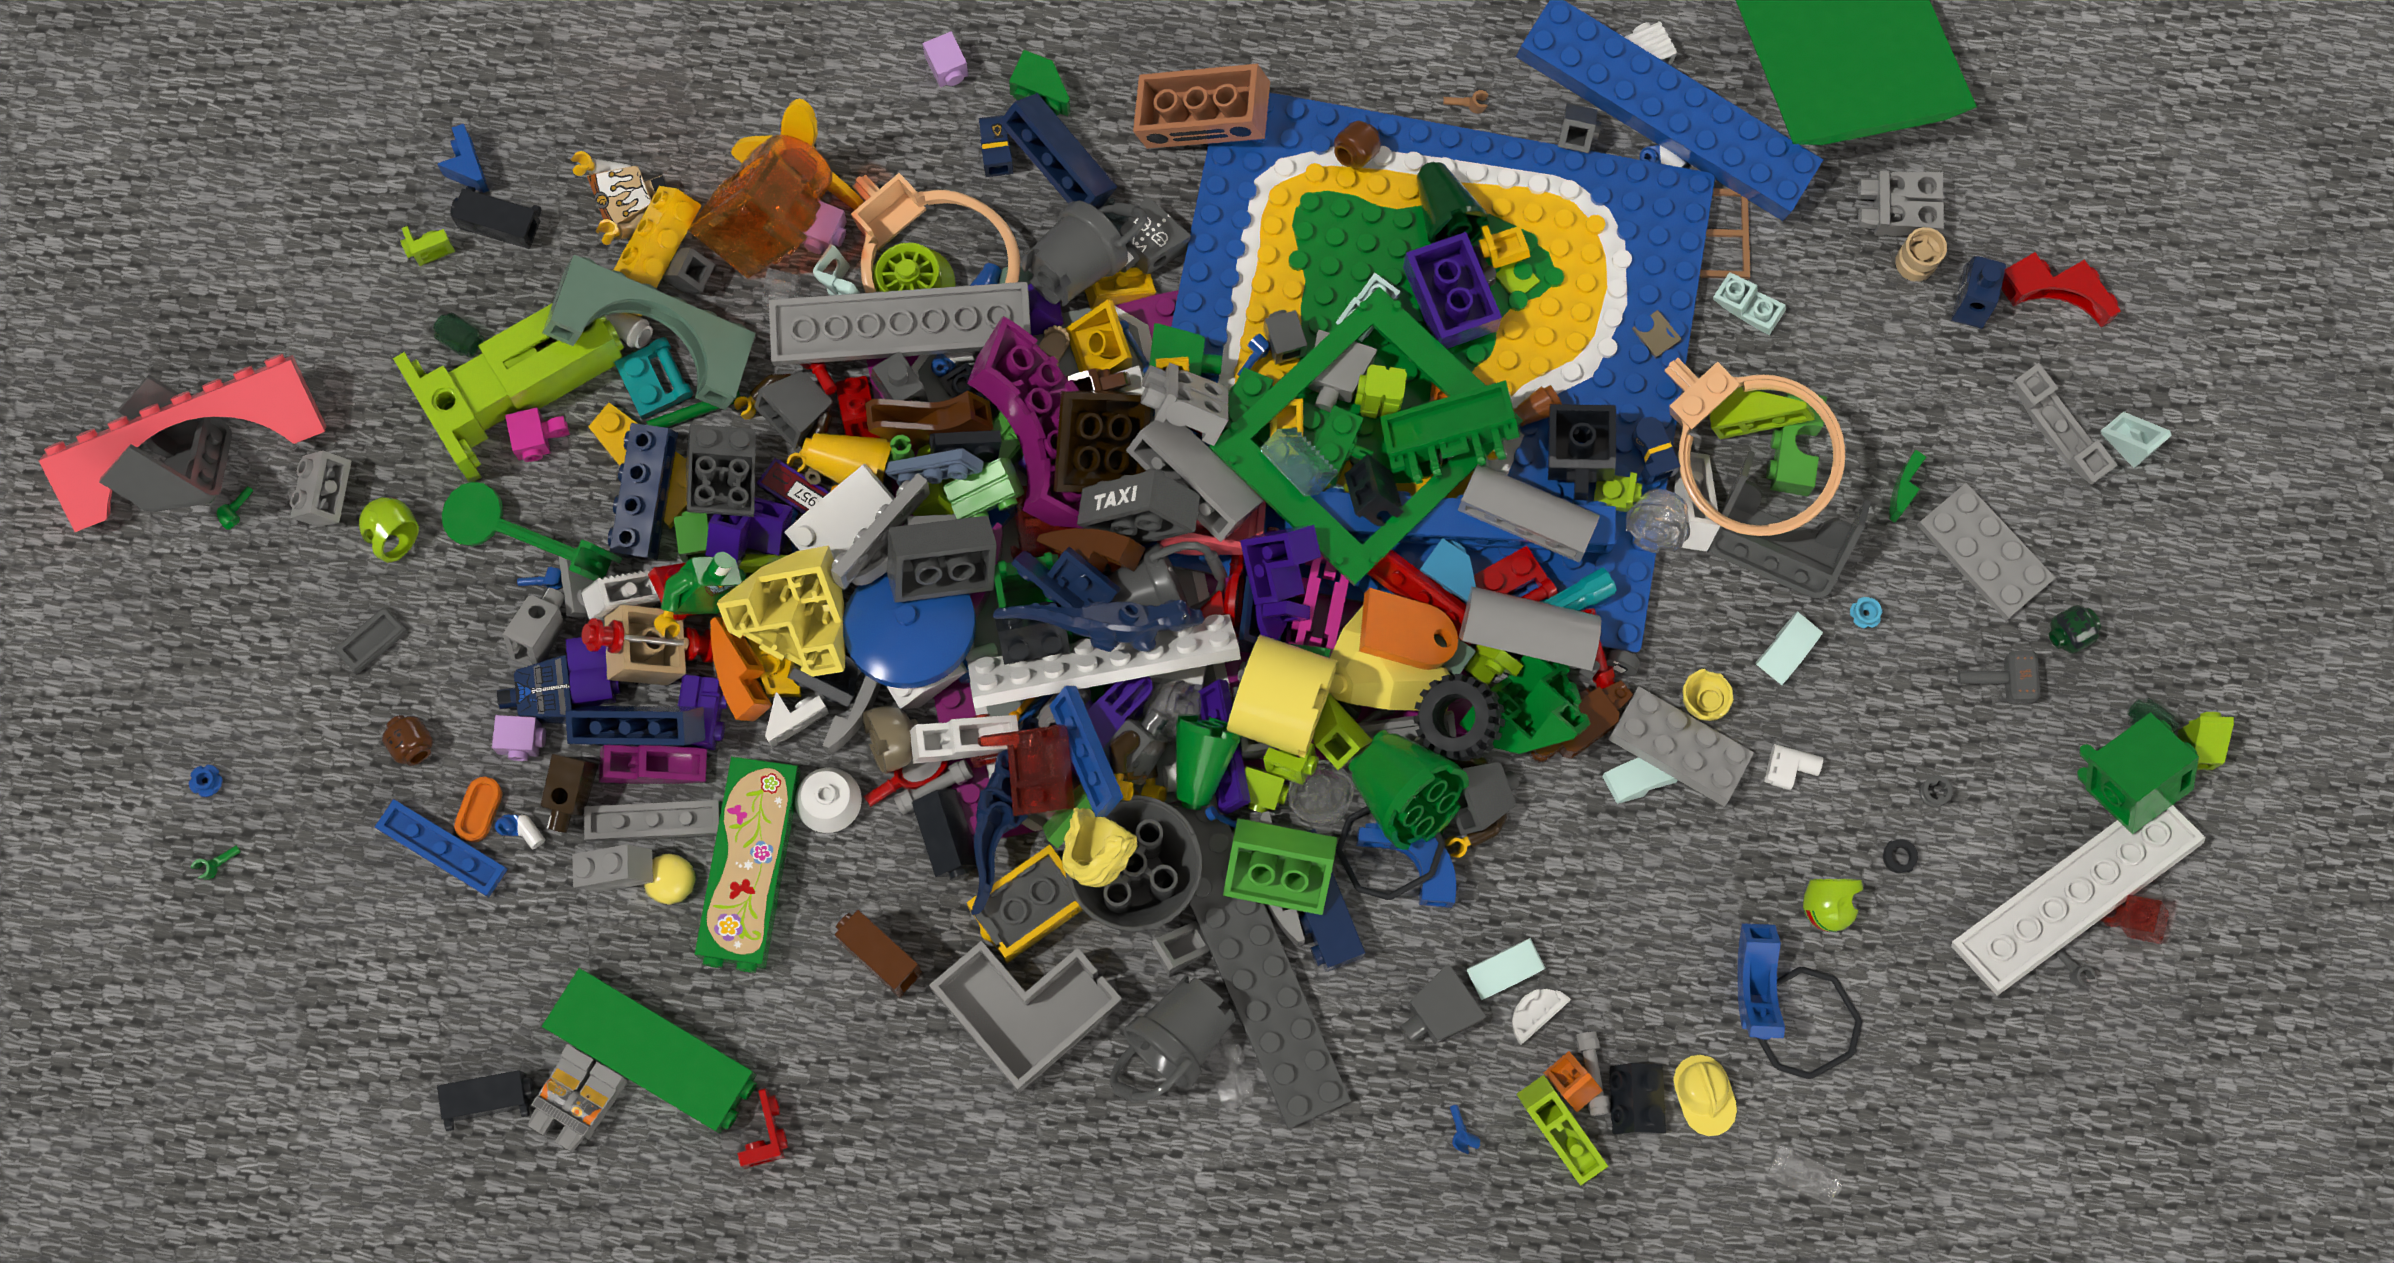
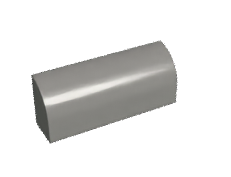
[1126,419,1263,542]
[1458,464,1600,563]
[1459,586,1601,671]

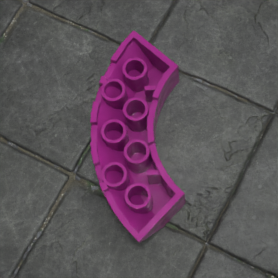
[967,316,1082,528]

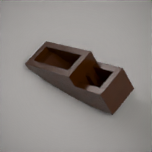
[1036,528,1146,573]

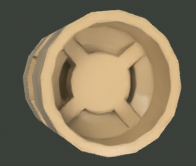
[1896,227,1947,282]

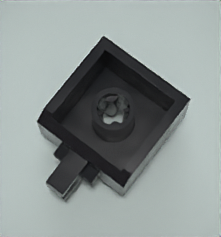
[1548,404,1616,500]

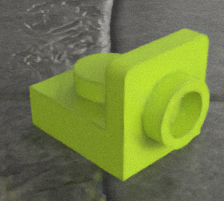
[400,226,455,266]
[1594,472,1643,513]
[1464,645,1523,685]
[1263,743,1319,785]

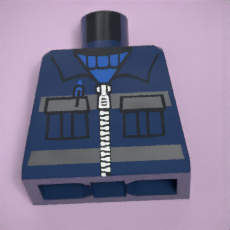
[1951,256,2006,329]
[497,655,576,724]

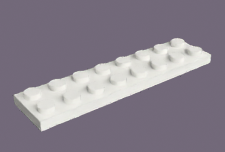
[968,614,1241,708]
[1951,805,2206,996]

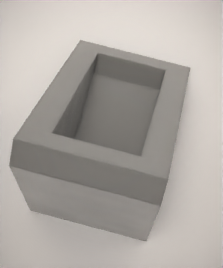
[1151,921,1210,977]

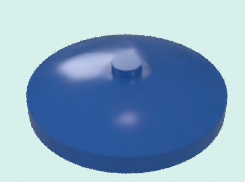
[843,572,976,689]

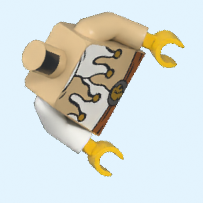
[571,151,667,245]

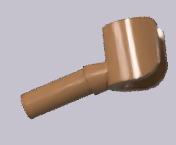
[1443,90,1489,114]

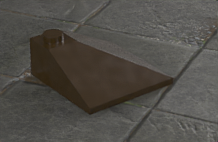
[1054,391,1151,492]

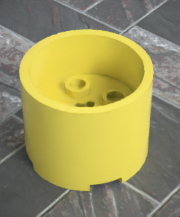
[1227,634,1338,758]

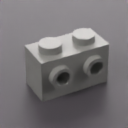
[290,451,352,527]

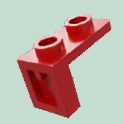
[835,376,880,438]
[737,1089,788,1169]

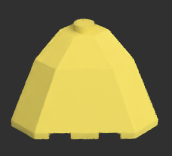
[717,545,845,677]
[1329,606,1450,711]

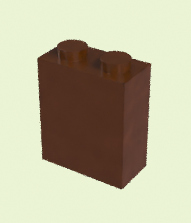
[834,910,923,998]

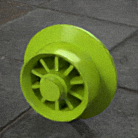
[873,243,956,292]

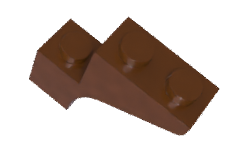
[865,391,994,452]

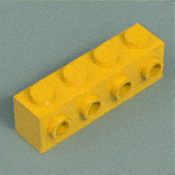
[613,186,702,316]

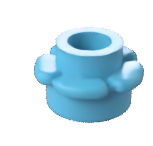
[1850,597,1882,628]

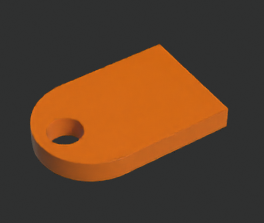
[1359,588,1458,670]

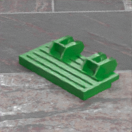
[1380,380,1520,484]

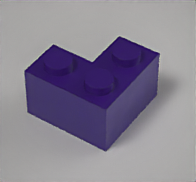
[706,497,793,563]
[1240,525,1321,605]

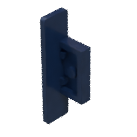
[1011,546,1121,648]

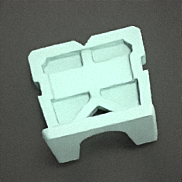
[813,244,860,296]

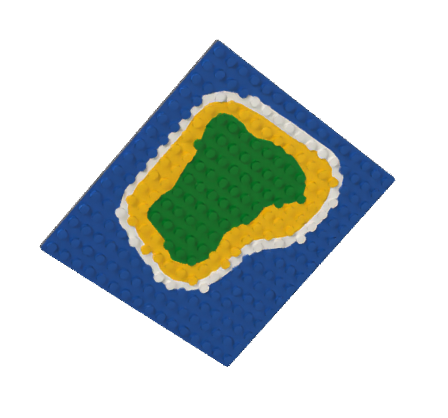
[1141,92,1715,654]

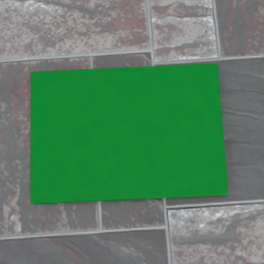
[1735,0,1977,145]

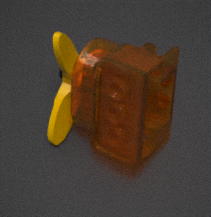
[688,98,864,279]

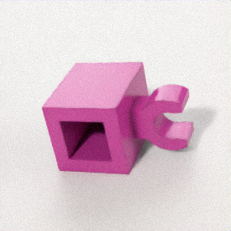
[505,408,570,462]

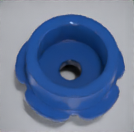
[189,765,223,797]

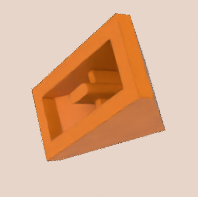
[1543,1051,1603,1112]

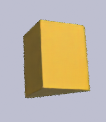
[1065,299,1132,375]

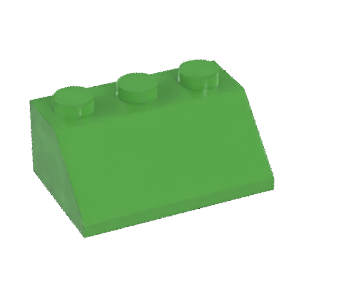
[1223,818,1337,915]

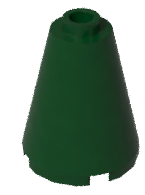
[1416,162,1489,244]

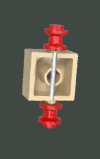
[581,605,714,685]

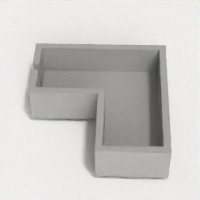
[929,941,1122,1093]

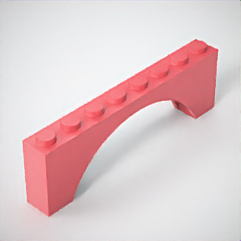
[39,354,326,532]

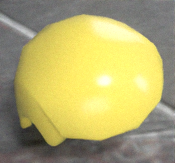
[1683,669,1733,721]
[644,854,696,905]

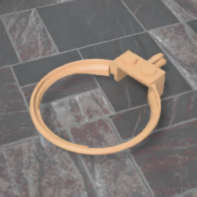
[851,173,1020,293]
[1664,358,1845,536]

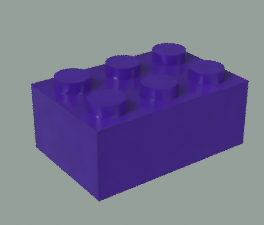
[1403,232,1502,349]

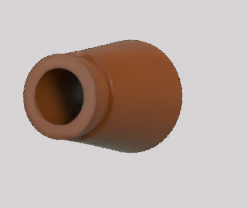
[1514,385,1562,427]

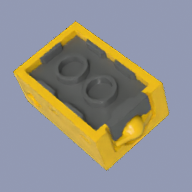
[966,845,1083,963]

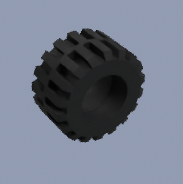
[1413,674,1505,761]

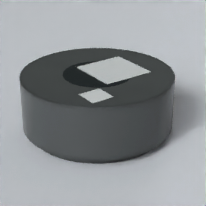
[1606,649,1640,676]

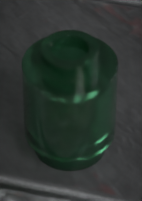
[433,312,484,358]
[2127,697,2180,733]

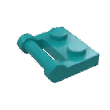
[614,337,694,420]

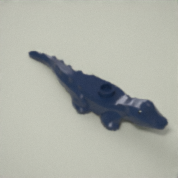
[993,600,1205,652]
[971,715,1044,915]

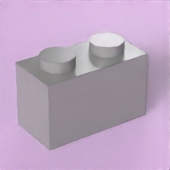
[572,844,653,892]

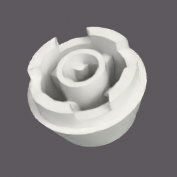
[795,767,862,833]

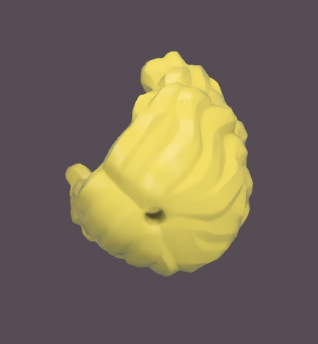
[1062,807,1137,887]

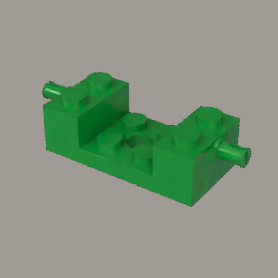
[1222,367,1374,487]

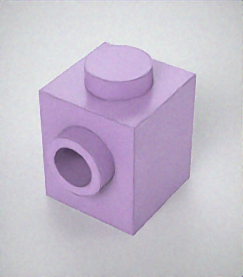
[799,199,847,254]
[492,715,546,761]

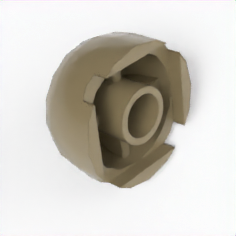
[862,706,918,774]

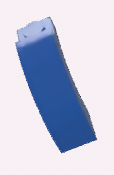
[1356,823,1456,908]
[1738,924,1785,1040]

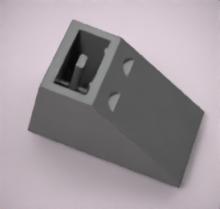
[686,424,756,517]

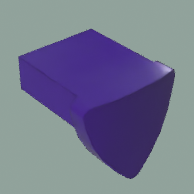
[1028,284,1064,336]
[1256,600,1310,640]

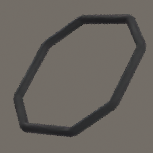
[1336,806,1445,900]
[1756,967,1862,1079]

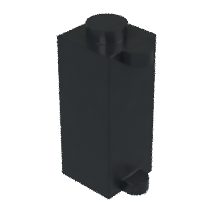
[450,186,541,249]
[911,789,977,881]
[437,1070,535,1131]

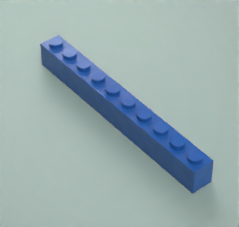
[1285,486,1616,553]

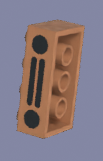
[1133,64,1270,149]

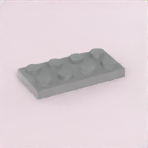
[1917,483,2055,621]
[1608,686,1754,807]

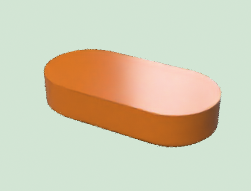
[454,777,502,843]

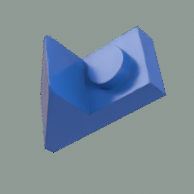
[437,124,489,193]

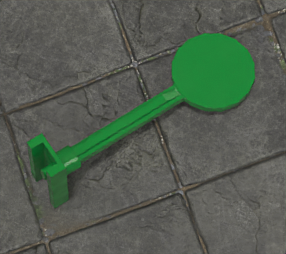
[442,482,622,581]

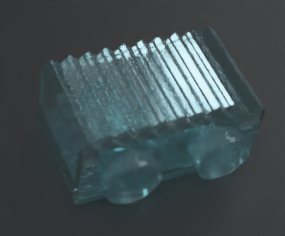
[1260,428,1338,497]

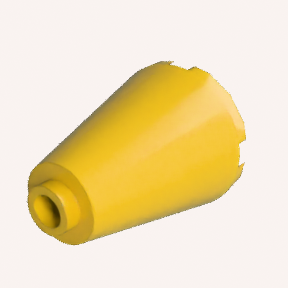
[800,433,891,484]

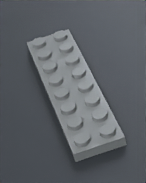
[769,282,1031,366]

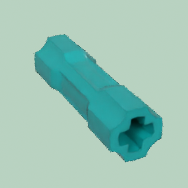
[1542,567,1617,611]

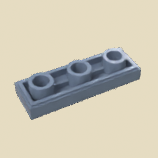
[885,448,983,486]

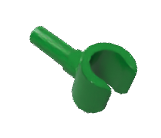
[216,486,254,530]
[191,845,241,880]

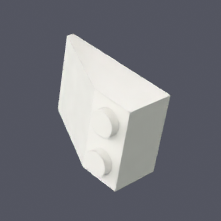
[784,464,895,559]

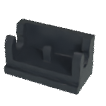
[1344,454,1404,526]

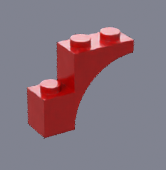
[2001,252,2121,327]

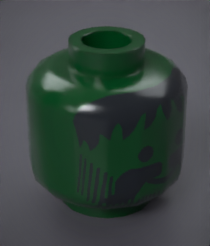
[2049,605,2101,653]

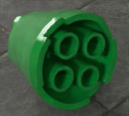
[1349,730,1469,850]

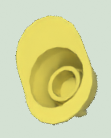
[1673,1055,1737,1136]

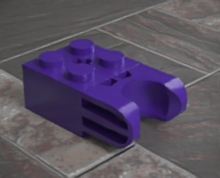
[1053,676,1153,783]

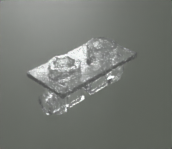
[1207,1039,1254,1112]
[1767,1145,1843,1206]

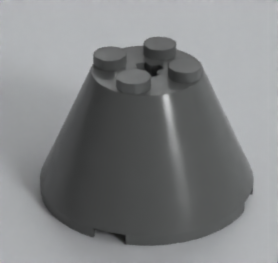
[1065,795,1202,932]

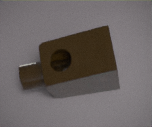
[541,754,599,833]

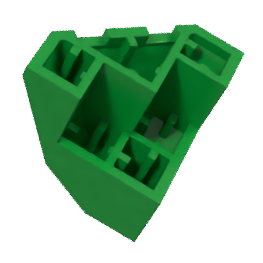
[1459,655,1590,754]

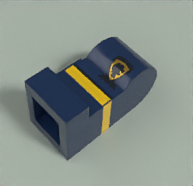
[979,115,1014,177]
[1632,417,1681,485]

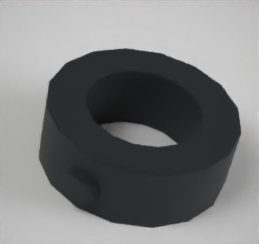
[1883,839,1918,873]

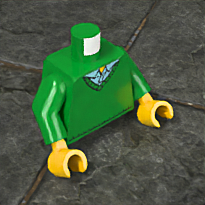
[654,552,747,637]

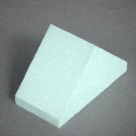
[2101,412,2172,468]

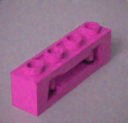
[1288,555,1349,656]

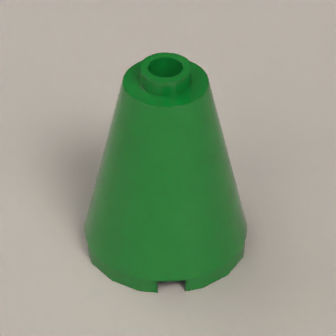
[1176,714,1242,810]

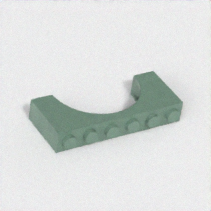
[542,255,756,410]

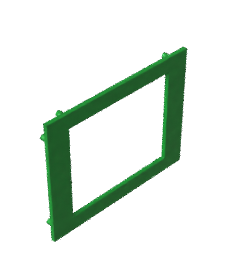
[1209,287,1523,586]

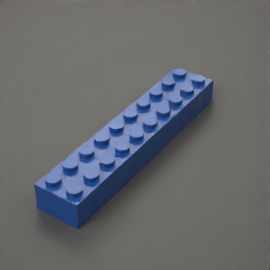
[1516,0,1823,221]

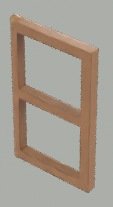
[1699,188,1750,279]

